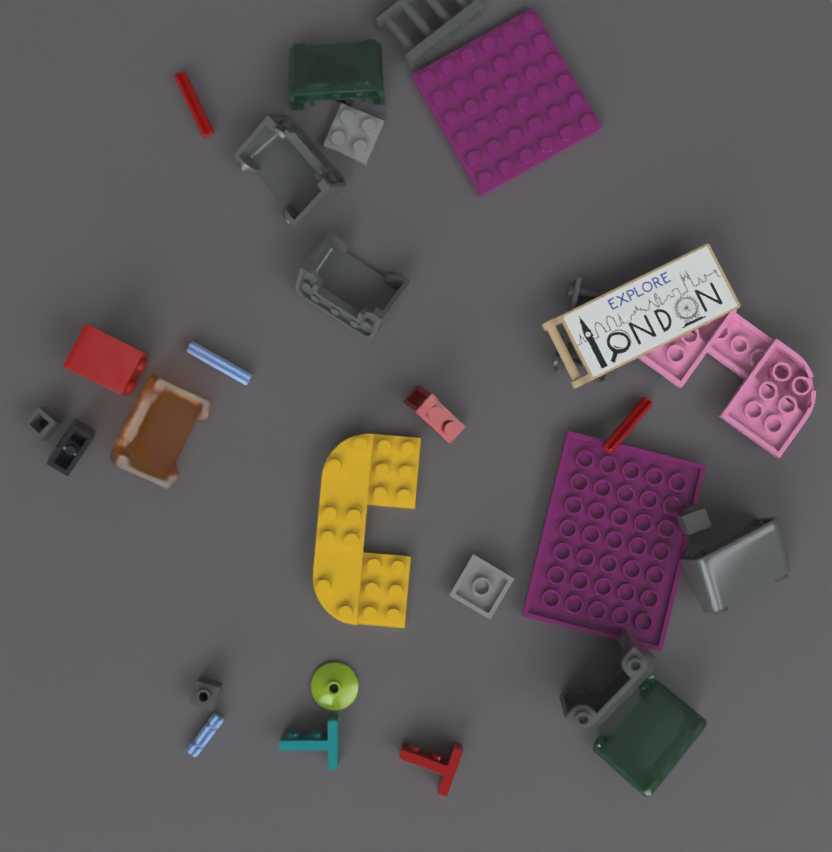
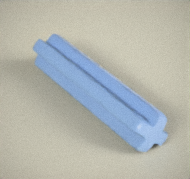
[187,342,252,385]

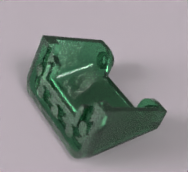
[288,39,385,111]
[593,675,707,797]

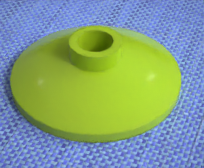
[311,662,359,710]

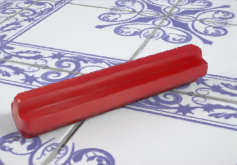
[175,71,214,138]
[602,397,653,454]

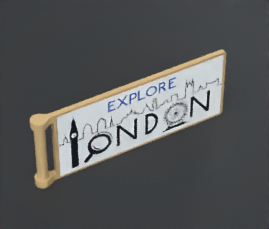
[542,244,741,389]

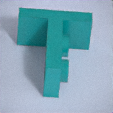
[279,715,339,770]

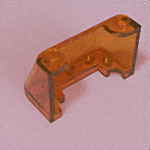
[109,374,211,488]

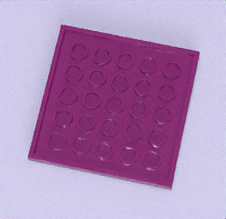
[412,7,603,198]

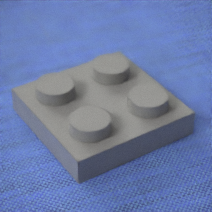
[323,103,385,166]
[449,554,514,620]

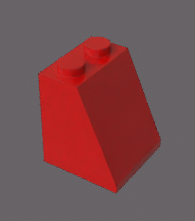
[63,323,149,397]

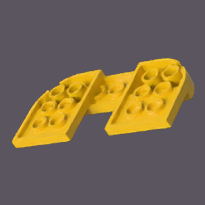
[313,434,421,628]

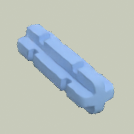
[187,713,224,757]

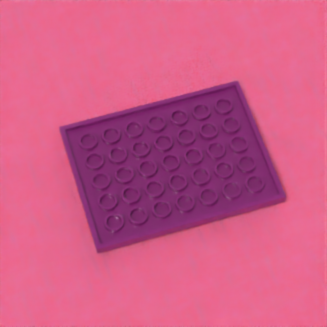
[521,431,707,652]

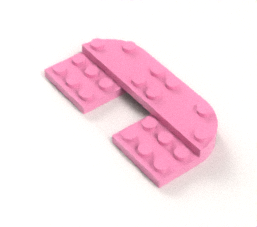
[638,310,816,458]

